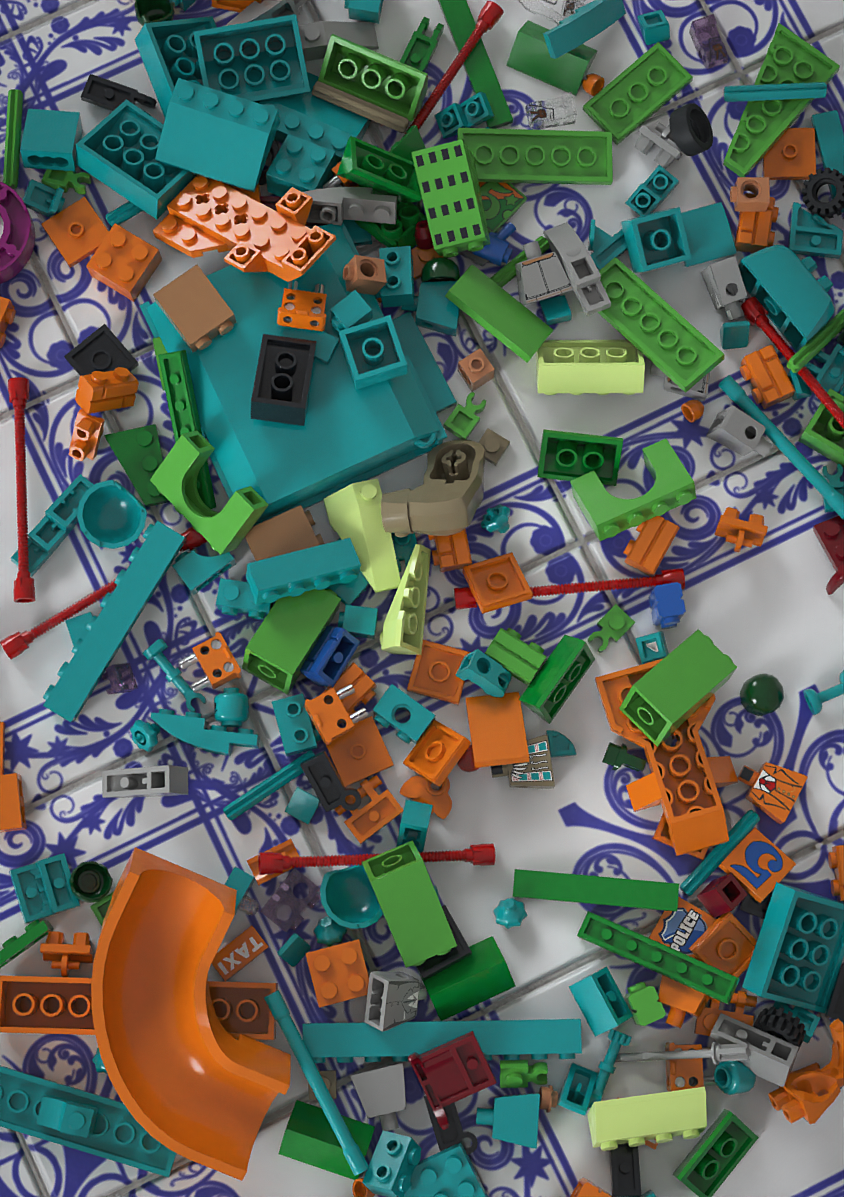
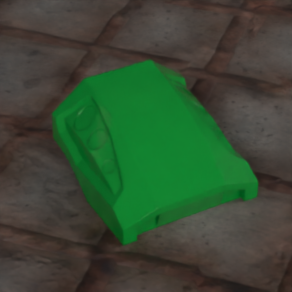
[355,200,427,249]

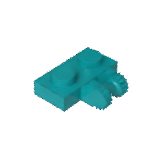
[805,343,844,393]

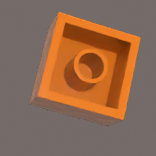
[86,223,162,302]
[305,939,369,1008]

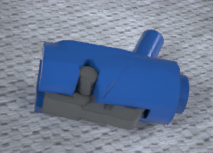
[458,222,516,267]

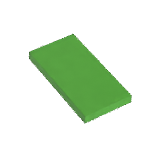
[583,42,693,145]
[445,264,553,363]

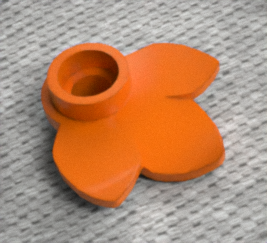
[400,776,452,819]

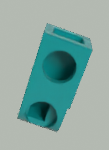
[455,649,512,698]

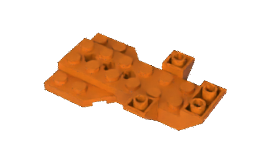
[152,175,336,282]
[595,658,738,856]

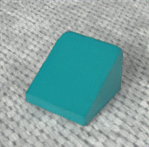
[637,10,670,45]
[539,295,572,326]
[720,321,750,350]
[788,370,812,401]
[285,787,321,825]
[278,933,311,967]

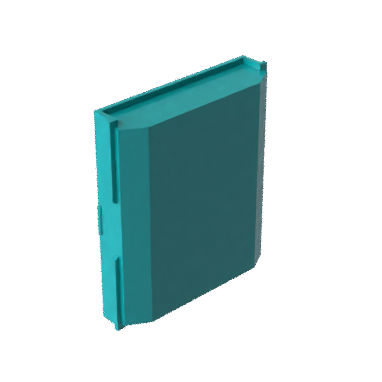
[139,222,447,526]

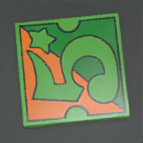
[479,182,527,233]

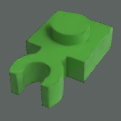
[41,169,91,194]
[443,392,486,440]
[588,604,635,653]
[500,1060,548,1088]

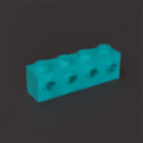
[246,538,361,604]

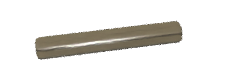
[312,81,409,133]

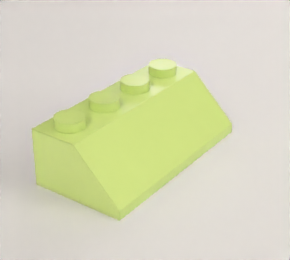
[536,340,645,395]
[587,1087,707,1151]

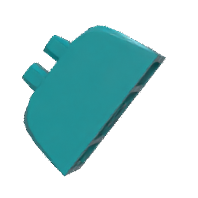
[738,245,835,352]

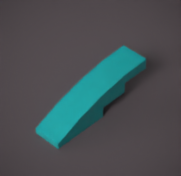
[543,0,626,59]
[11,474,94,577]

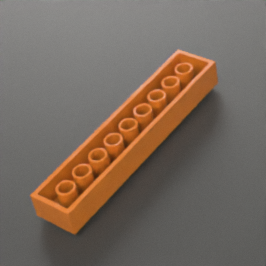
[0,976,278,1040]

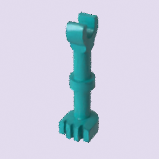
[142,638,206,712]
[588,1029,632,1108]

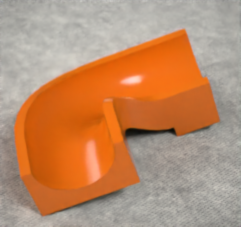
[91,847,291,1181]

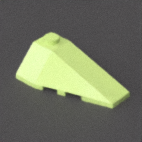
[323,478,401,593]
[380,544,431,655]

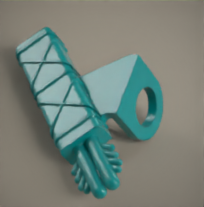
[588,219,627,271]

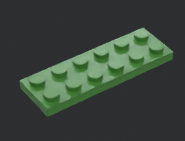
[457,128,613,185]
[598,257,725,393]

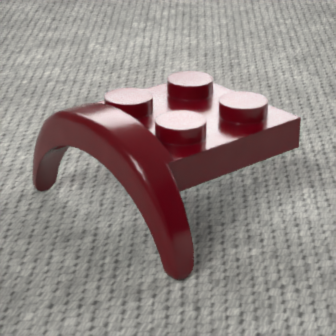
[813,516,844,595]
[408,1031,497,1130]

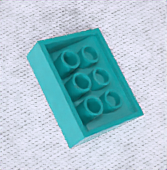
[193,14,310,102]
[135,16,217,117]
[259,72,371,165]
[155,78,280,192]
[76,100,195,220]
[742,882,844,1013]

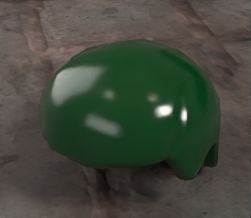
[134,0,175,26]
[421,257,460,282]
[740,674,784,716]
[69,861,113,903]

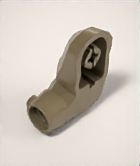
[381,440,485,537]

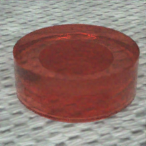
[457,745,479,773]

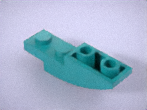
[151,709,260,756]

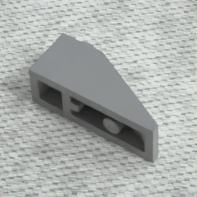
[298,21,379,62]
[102,765,188,798]
[710,1013,799,1087]

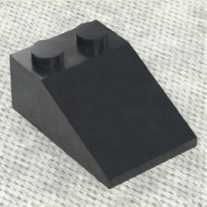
[251,334,316,426]

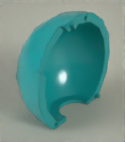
[77,480,147,549]
[320,864,383,929]

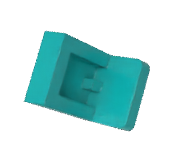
[23,179,65,217]

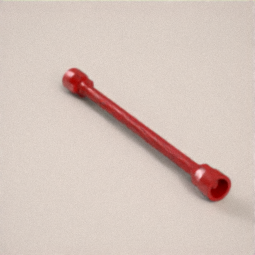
[401,0,504,139]
[741,297,844,429]
[8,377,35,603]
[0,527,208,660]
[454,568,685,609]
[258,843,495,875]

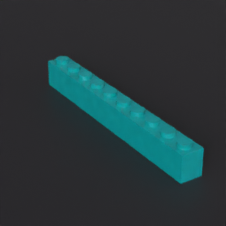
[303,1019,582,1063]

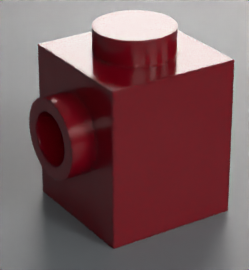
[697,873,748,918]

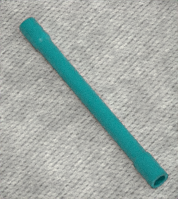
[718,375,844,520]
[264,990,370,1176]

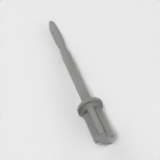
[615,1042,751,1065]

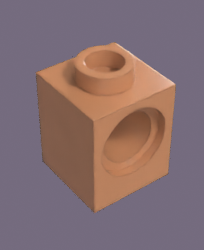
[730,177,770,212]
[343,255,387,295]
[458,348,495,392]

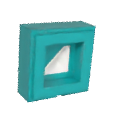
[635,631,669,664]

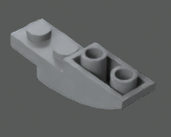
[225,0,308,26]
[303,187,397,225]
[543,222,611,317]

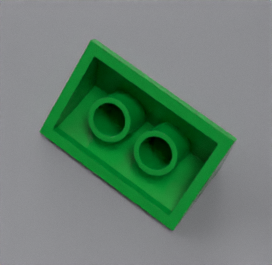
[506,20,597,96]
[337,136,422,203]
[537,429,623,486]
[519,635,595,724]
[418,936,516,1021]
[278,1100,375,1180]
[672,1109,759,1197]

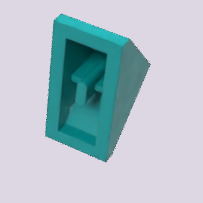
[557,1063,598,1116]

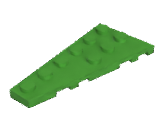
[723,23,840,177]

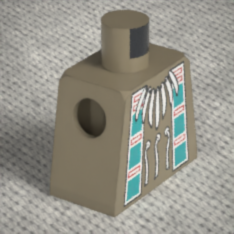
[491,735,555,789]

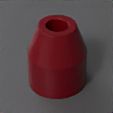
[414,220,434,250]

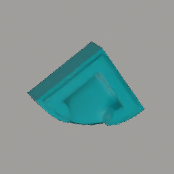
[546,730,576,758]

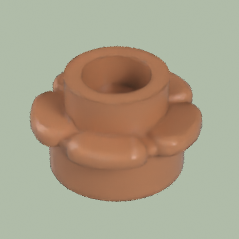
[539,1085,558,1113]

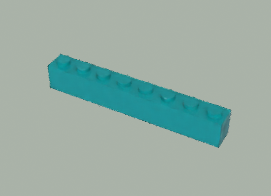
[43,521,187,722]

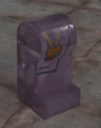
[689,14,728,70]

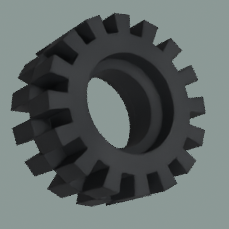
[802,168,844,219]
[753,1007,806,1053]

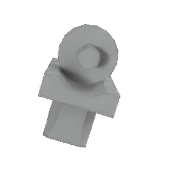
[634,122,683,169]

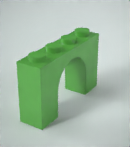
[150,430,269,555]
[570,438,697,541]

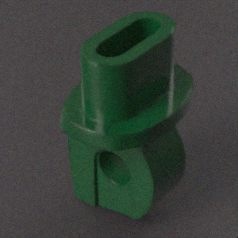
[602,742,647,771]

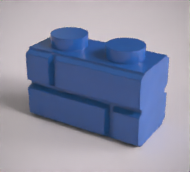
[648,582,686,629]
[300,626,360,688]

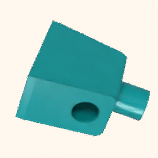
[401,281,460,337]
[476,1092,540,1149]

